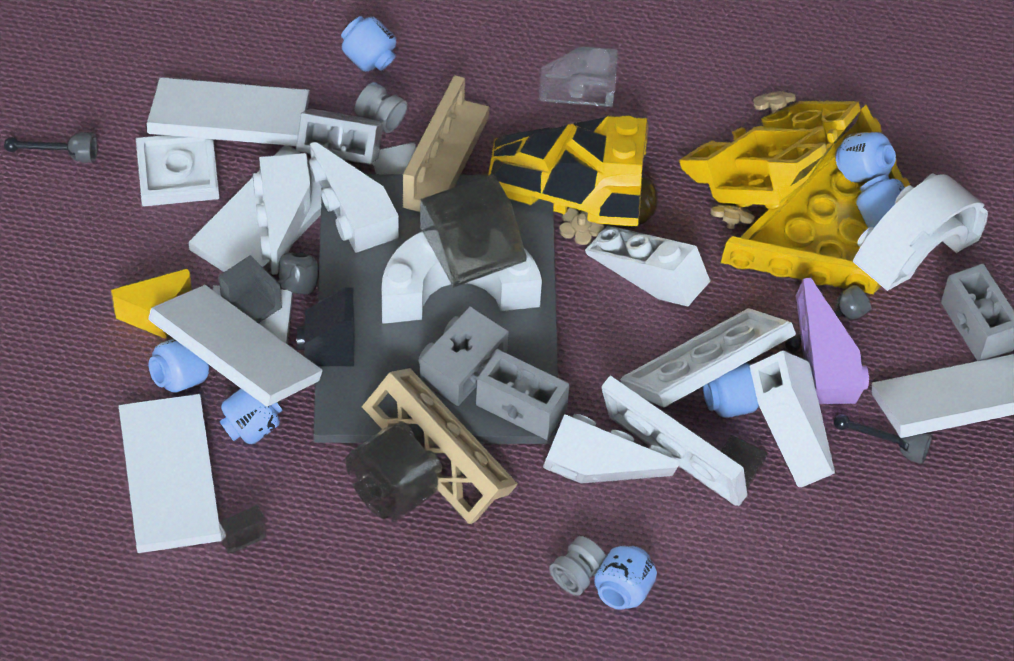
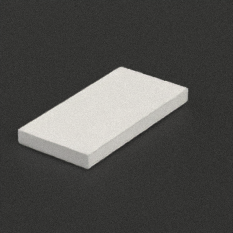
[147,77,309,146]
[189,145,322,272]
[148,285,323,407]
[620,308,796,407]
[872,354,1014,438]
[601,376,747,506]
[119,394,221,553]

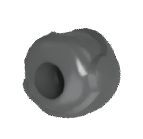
[277,253,318,295]

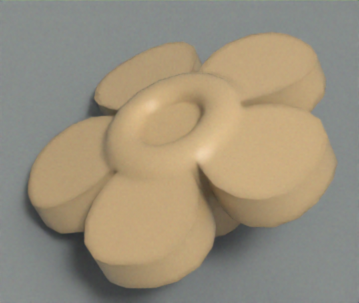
[753,91,796,113]
[710,204,755,229]
[559,208,604,245]

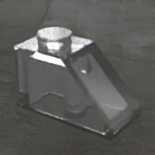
[539,46,618,107]

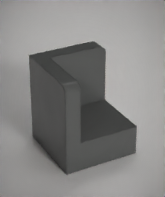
[219,255,282,323]

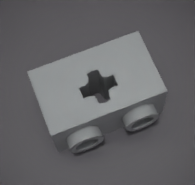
[296,108,384,164]
[941,264,1014,361]
[418,307,509,406]
[476,349,569,440]

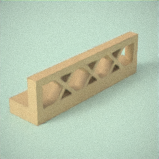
[403,75,489,217]
[362,368,518,524]

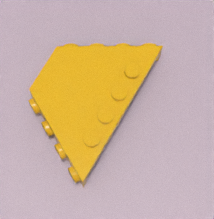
[720,105,910,294]

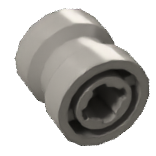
[355,82,407,133]
[549,536,606,596]

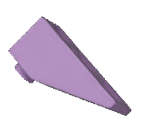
[796,278,869,404]

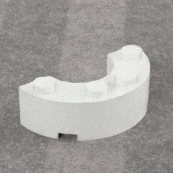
[853,173,988,291]
[381,223,542,324]

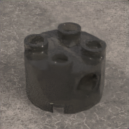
[346,421,442,522]

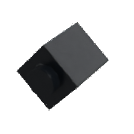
[297,287,355,366]

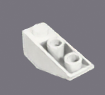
[307,142,399,253]
[253,153,310,274]
[585,225,710,307]
[750,351,835,488]
[543,414,680,483]

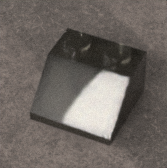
[420,173,527,288]

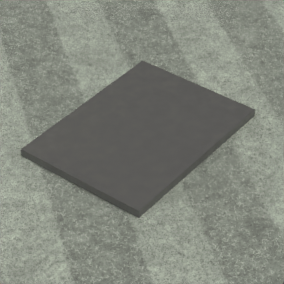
[314,174,559,444]

